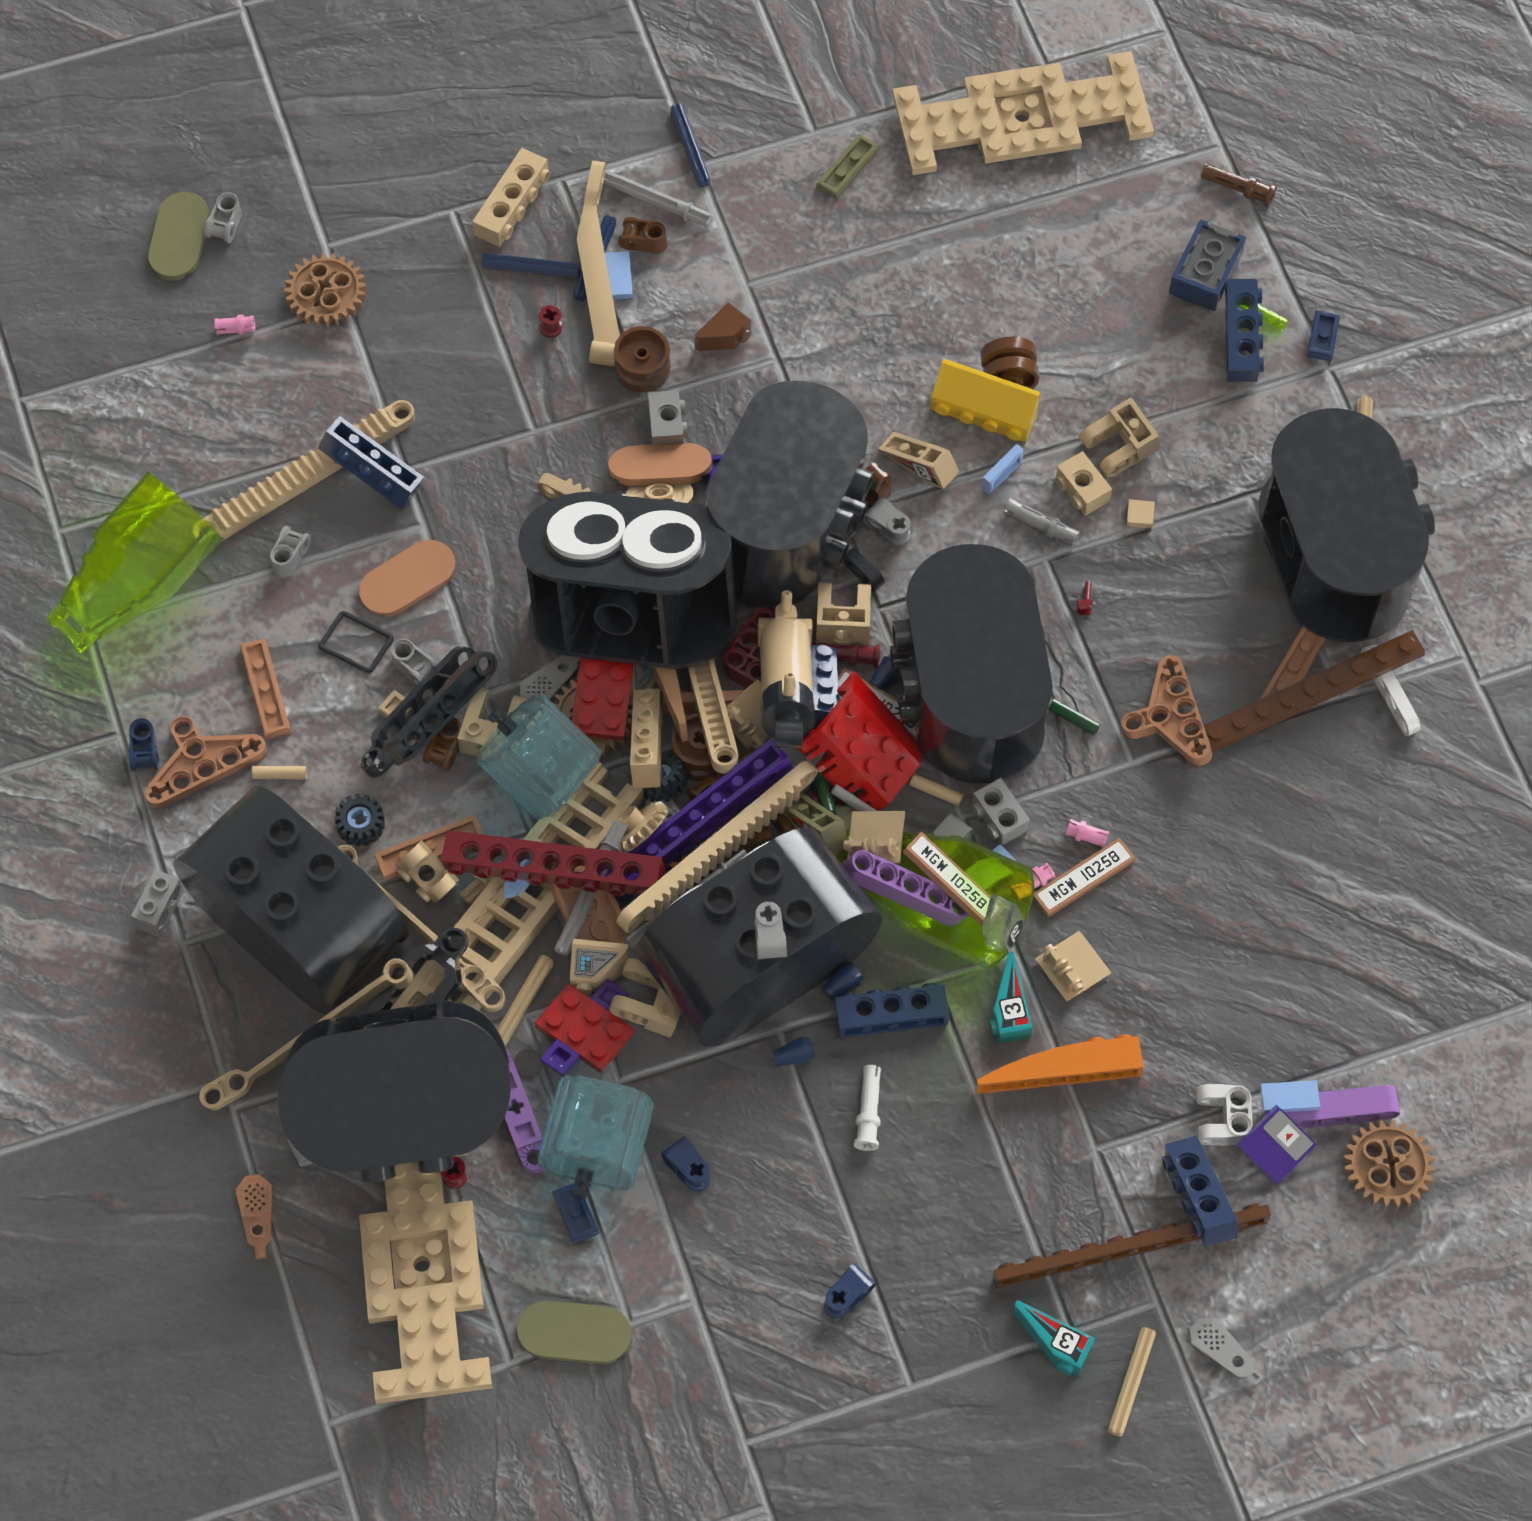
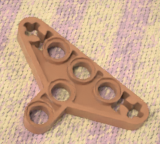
[1121,655,1212,766]
[145,716,267,809]

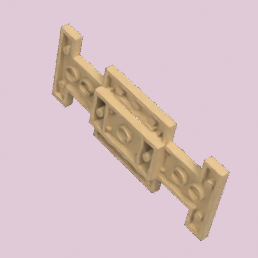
[892,51,1154,175]
[359,1153,492,1404]

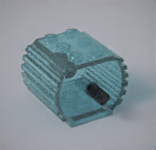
[476,694,602,819]
[538,1075,654,1199]

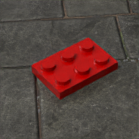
[571,658,633,741]
[534,983,635,1074]

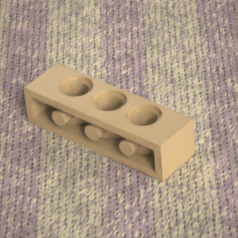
[472,148,550,247]
[630,689,663,788]

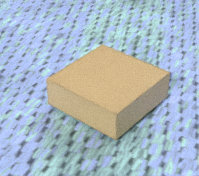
[1126,499,1155,529]
[378,690,414,719]

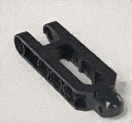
[361,646,498,778]
[364,927,469,1013]

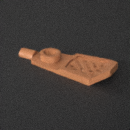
[236,1174,273,1260]

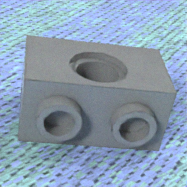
[648,390,688,445]

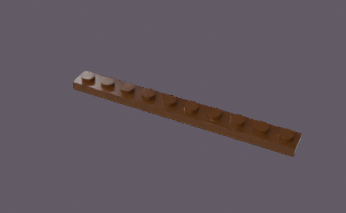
[1181,630,1425,765]
[993,1203,1271,1289]

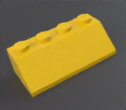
[930,359,1040,443]

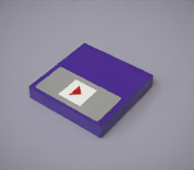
[1237,1105,1317,1185]

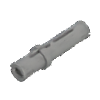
[1004,498,1080,547]

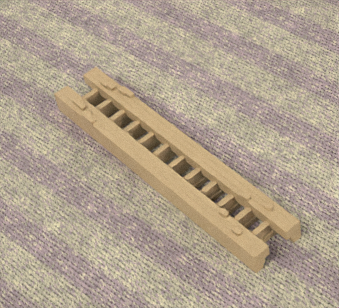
[391,755,644,1010]

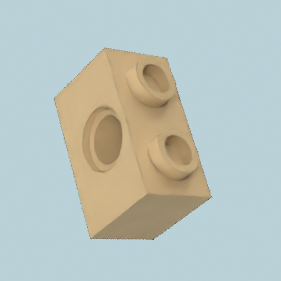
[1055,451,1112,516]

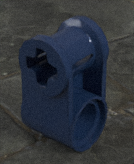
[129,718,159,772]
[661,1136,710,1192]
[824,1264,876,1319]

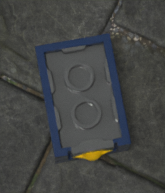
[1169,219,1247,311]

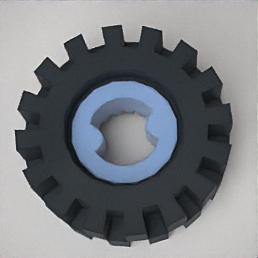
[643,753,688,802]
[335,794,385,847]

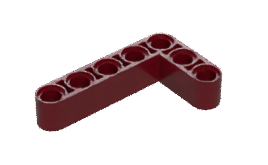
[724,603,796,688]

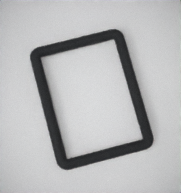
[319,611,394,673]

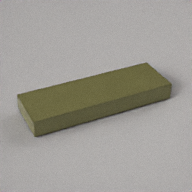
[816,133,879,200]

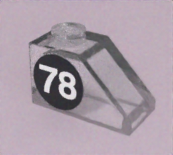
[981,894,1026,953]

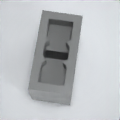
[971,778,1030,845]
[131,869,184,938]

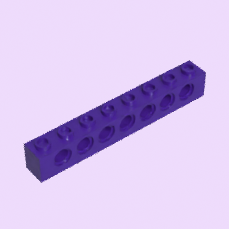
[605,738,794,903]

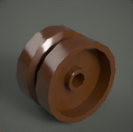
[614,326,671,393]
[980,336,1039,389]
[672,713,730,781]

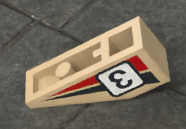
[878,432,959,489]

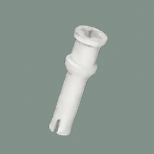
[854,1065,881,1151]

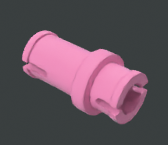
[215,314,255,335]
[1065,819,1109,848]
[1012,862,1055,898]

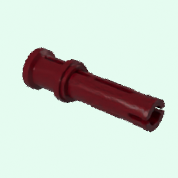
[811,642,881,668]

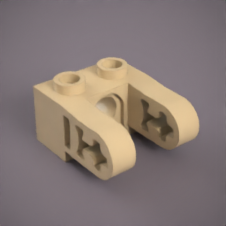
[1079,398,1161,478]
[816,582,871,646]
[458,687,528,765]
[396,840,459,903]
[609,958,680,1038]

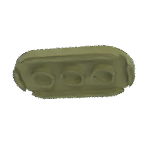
[148,192,209,281]
[517,1300,632,1365]

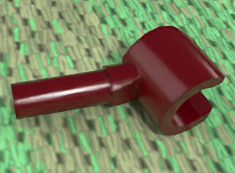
[1077,581,1093,615]

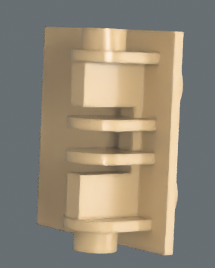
[726,679,770,749]
[843,811,905,864]
[1035,931,1111,1002]

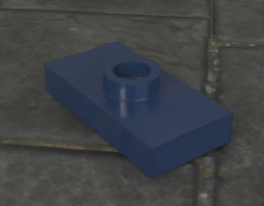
[1307,310,1340,362]
[552,1183,599,1244]

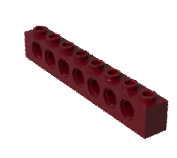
[441,830,665,897]

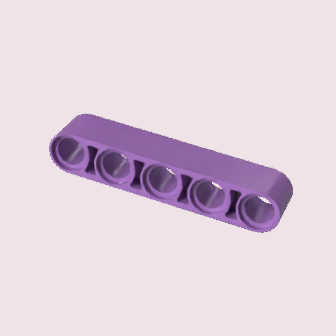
[843,850,969,926]
[1261,1085,1400,1129]

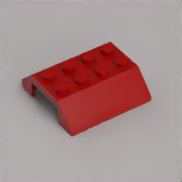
[797,672,922,812]

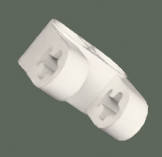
[1196,1084,1253,1146]

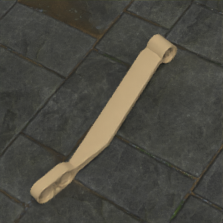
[577,161,619,367]
[338,845,505,1012]
[199,959,413,1110]

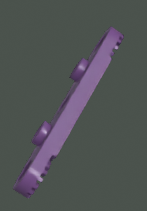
[504,1049,549,1174]

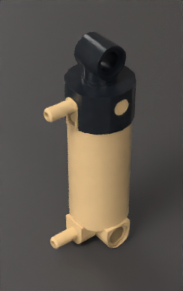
[758,590,815,748]

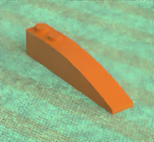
[976,1034,1144,1094]

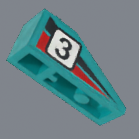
[989,952,1033,1044]
[1013,1300,1095,1376]

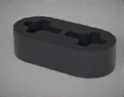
[844,548,885,592]

